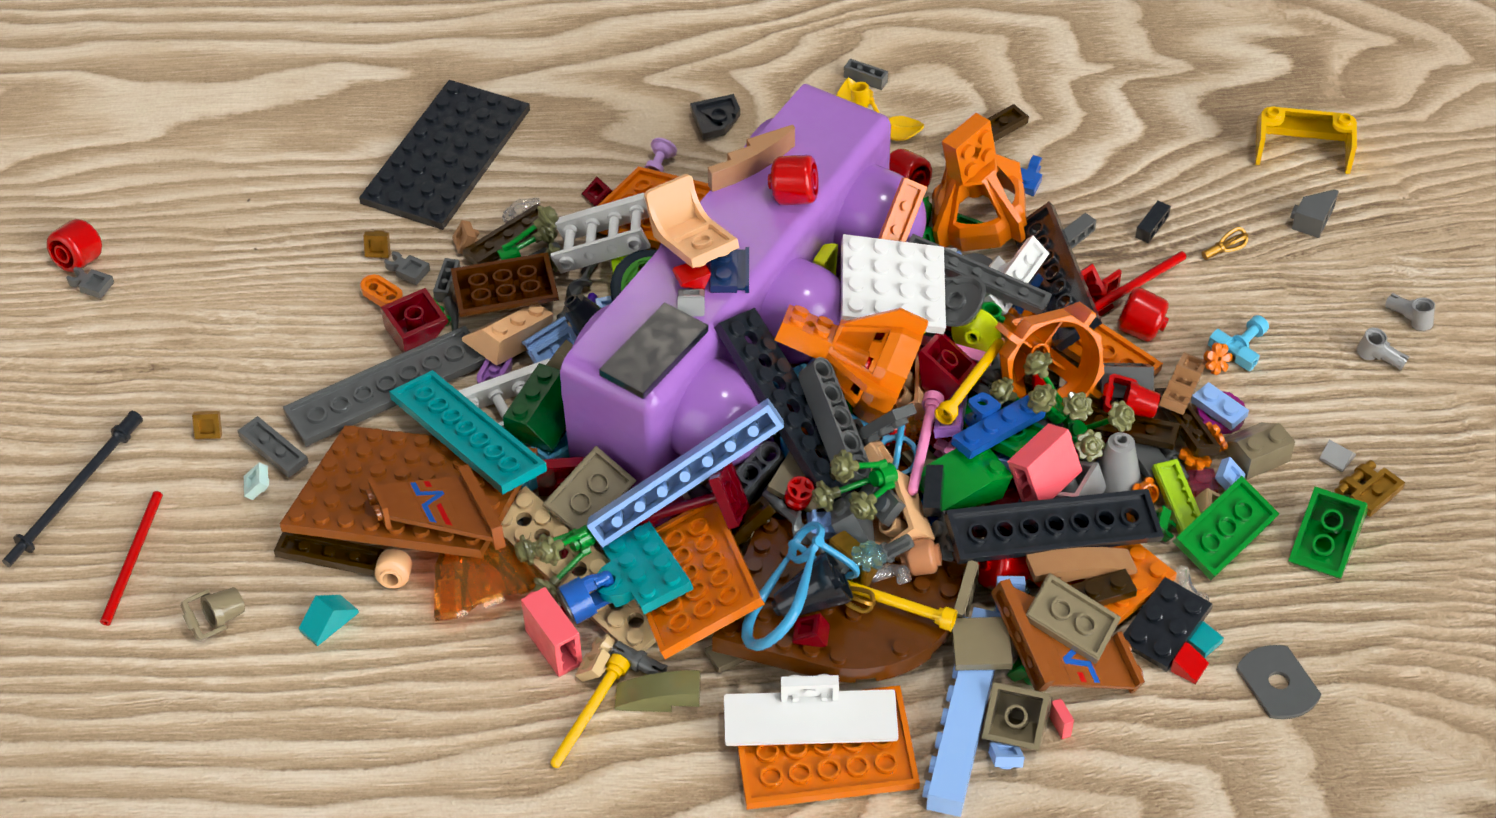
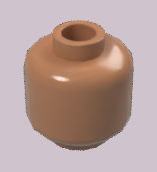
[900,538,942,576]

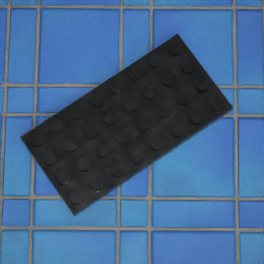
[359,80,530,230]

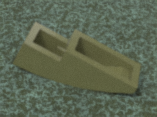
[615,670,701,712]

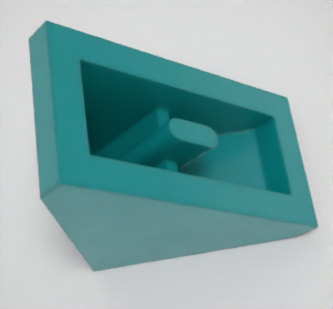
[299,595,359,646]

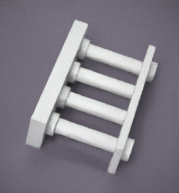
[551,193,651,273]
[984,236,1049,316]
[459,358,550,428]

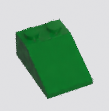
[919,448,1013,511]
[1288,487,1368,579]

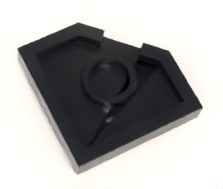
[690,94,741,140]

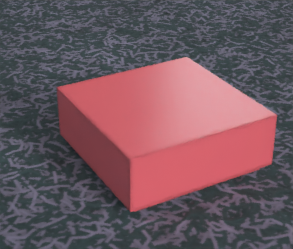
[1049,698,1074,739]

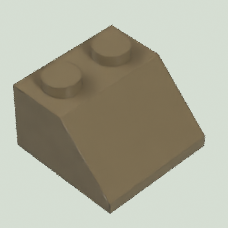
[1224,422,1295,480]
[982,682,1052,751]

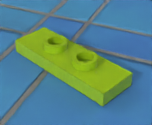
[1151,459,1201,534]

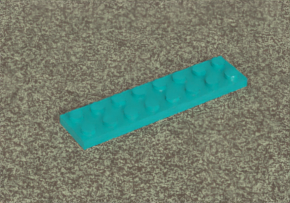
[389,370,547,494]

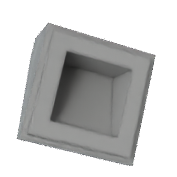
[677,289,705,316]

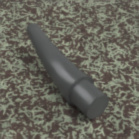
[443,296,459,331]

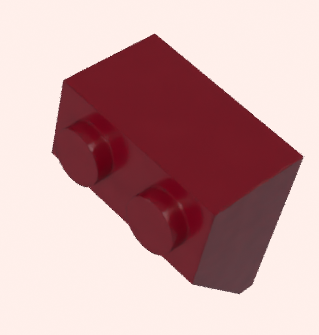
[381,288,448,353]
[918,333,977,401]

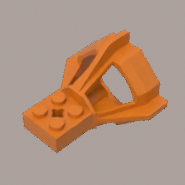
[932,113,1027,252]
[995,301,1104,404]
[774,304,928,423]

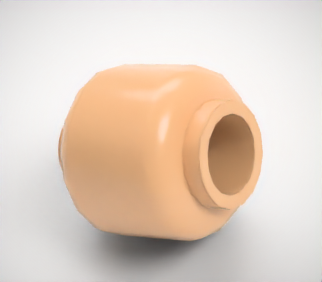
[374,548,412,589]

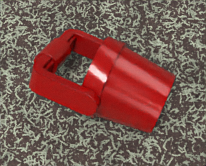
[1102,374,1160,418]

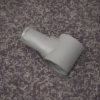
[1385,293,1435,331]
[1356,327,1409,371]

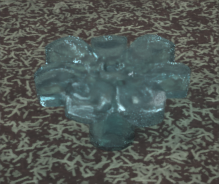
[851,540,887,572]

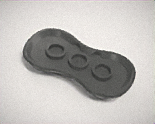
[945,275,986,327]

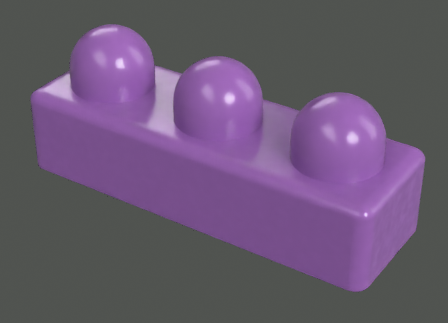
[560,84,926,488]

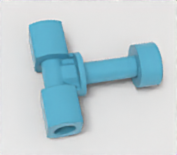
[1208,315,1269,372]

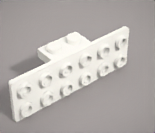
[724,674,898,746]

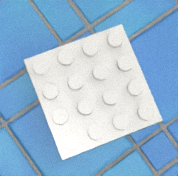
[841,234,946,334]

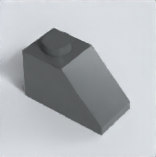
[1290,189,1339,238]
[830,492,876,552]

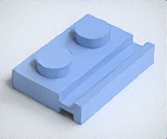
[522,316,577,364]

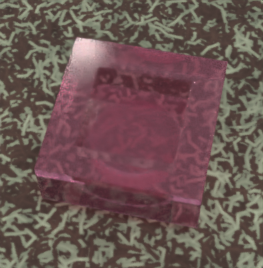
[1187,468,1219,497]

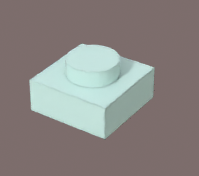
[244,462,269,500]

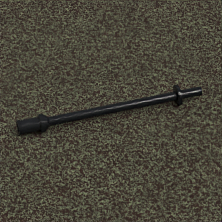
[2,410,143,567]

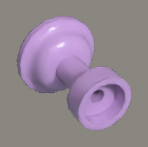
[644,138,677,172]

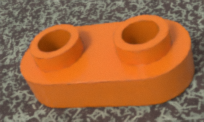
[360,274,403,307]

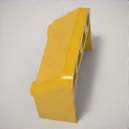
[1255,106,1357,174]

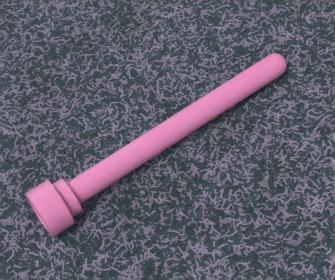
[907,390,944,496]

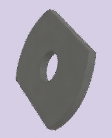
[1236,645,1322,719]

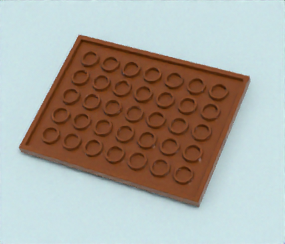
[279,425,538,558]

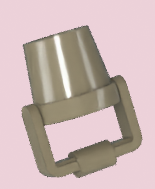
[181,587,245,641]

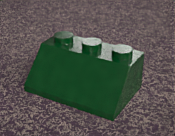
[503,363,566,453]

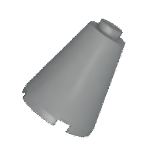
[1095,432,1141,493]

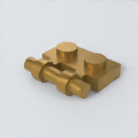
[1335,460,1405,517]

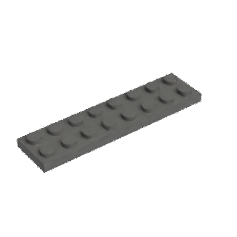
[283,326,486,446]

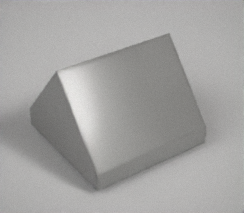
[1319,440,1356,472]

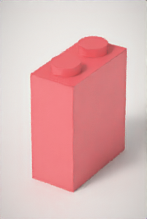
[1007,423,1083,502]
[521,587,582,677]

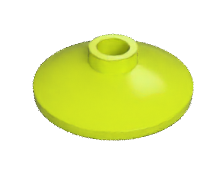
[951,309,1002,352]

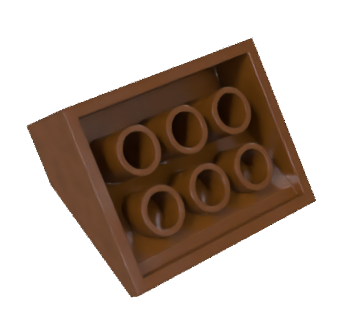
[451,252,559,317]

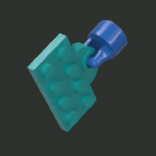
[556,521,694,624]

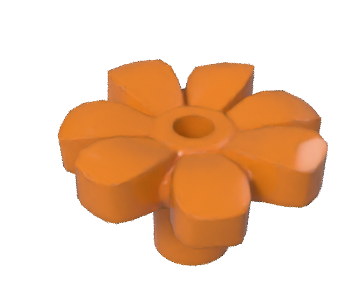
[1203,343,1233,375]
[1205,421,1228,452]
[1179,447,1212,474]

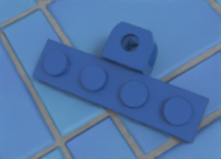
[951,392,1046,459]

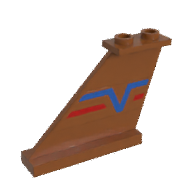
[366,464,506,550]
[991,579,1145,693]

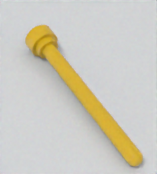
[934,338,1004,425]
[848,580,958,632]
[550,654,631,768]

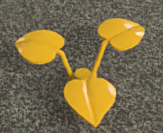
[836,77,924,141]

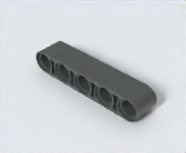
[798,357,871,486]
[736,441,785,503]

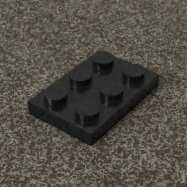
[1123,577,1213,672]

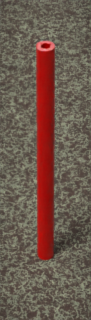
[1094,251,1187,312]
[100,491,163,626]

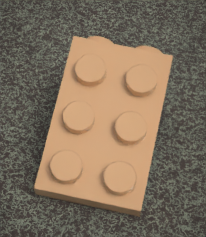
[644,174,739,268]

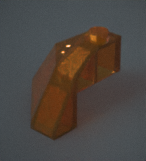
[434,538,544,621]

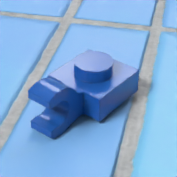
[1020,155,1043,197]

